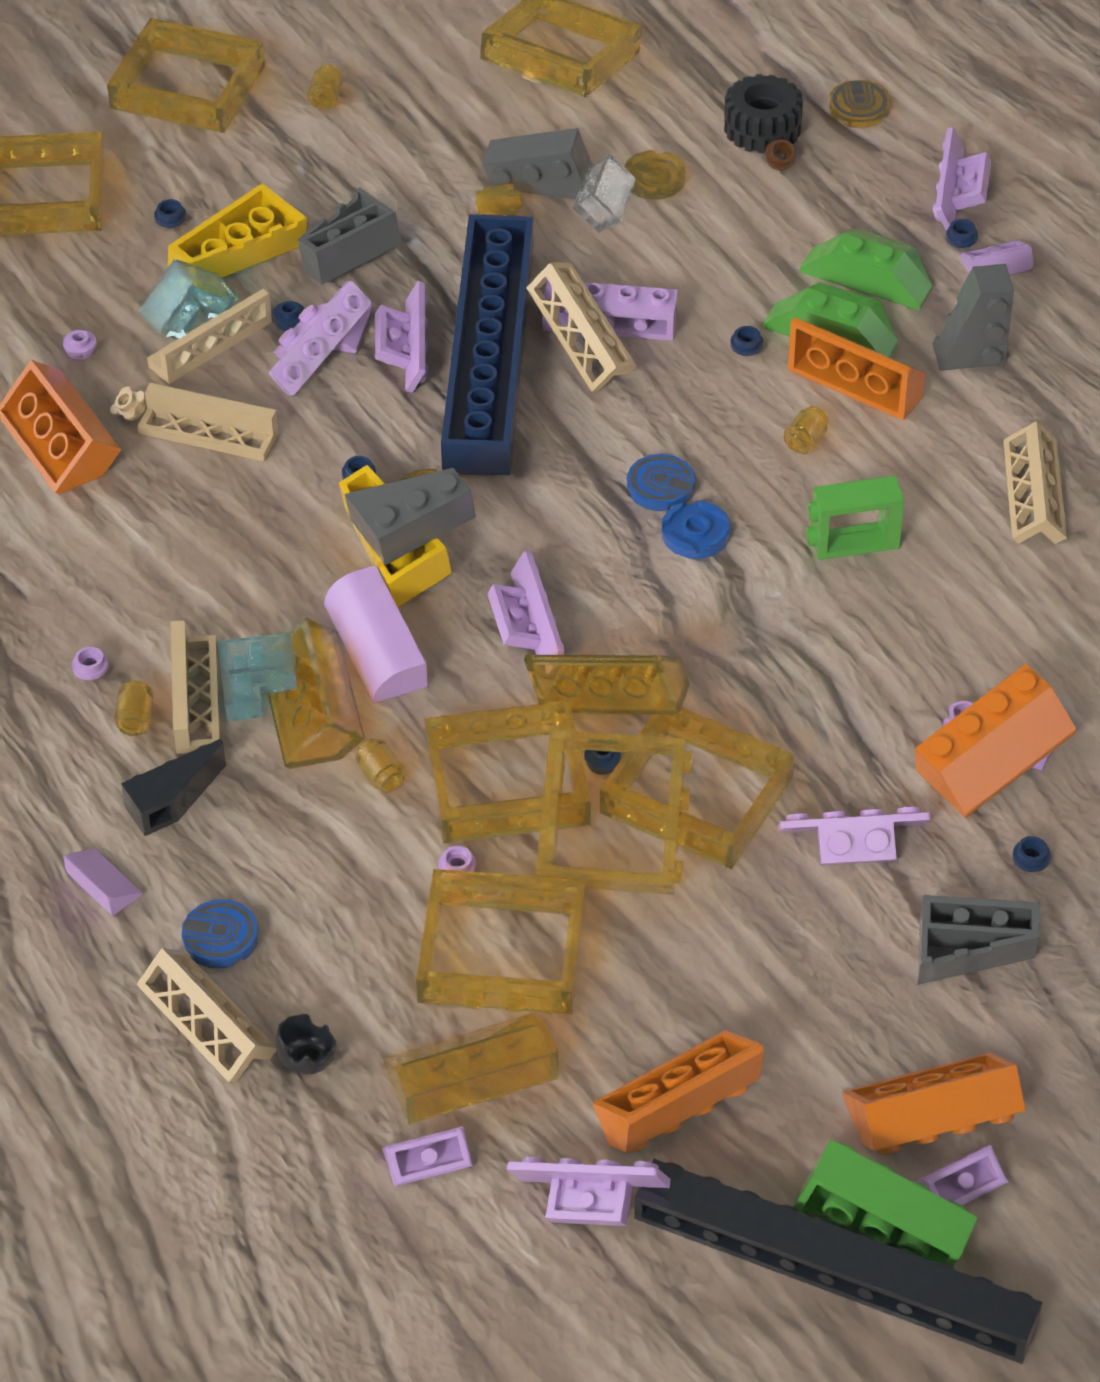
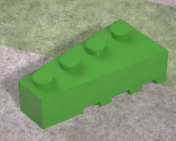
[793,1139,978,1267]

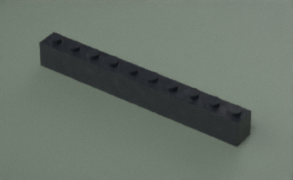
[634,1159,1043,1364]

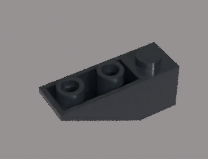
[121,739,226,836]

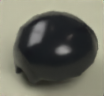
[276,1014,337,1074]

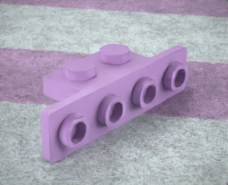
[933,127,991,230]
[269,281,371,396]
[375,281,428,393]
[487,551,565,675]
[777,807,930,866]
[507,1157,671,1226]

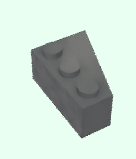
[482,128,597,201]
[298,187,401,285]
[932,264,1014,371]
[344,468,476,565]
[917,895,1040,985]

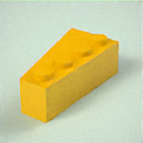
[168,183,307,290]
[339,465,452,608]

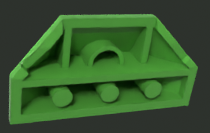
[799,228,932,310]
[763,282,898,357]

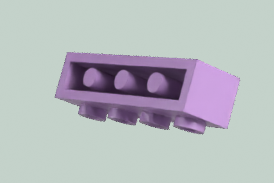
[542,281,677,341]

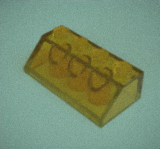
[259,617,365,769]
[524,654,690,715]
[383,1013,559,1125]

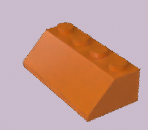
[788,317,926,421]
[0,360,122,494]
[914,664,1076,818]
[592,1030,764,1153]
[842,1052,1026,1154]

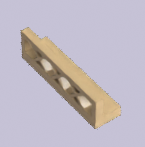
[527,262,637,392]
[147,289,272,384]
[137,383,279,462]
[1003,421,1067,544]
[170,620,220,754]
[136,948,276,1083]

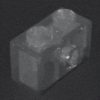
[573,154,636,233]

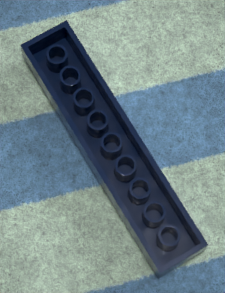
[441,214,534,475]

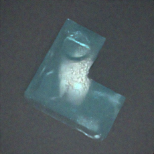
[139,258,239,340]
[217,633,297,721]

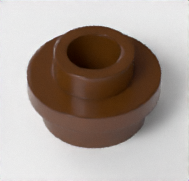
[764,139,796,171]

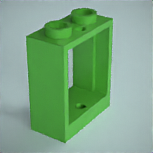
[806,475,904,560]

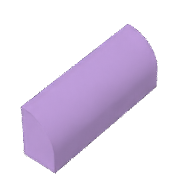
[324,565,427,704]

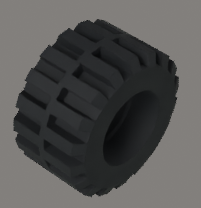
[724,74,803,154]

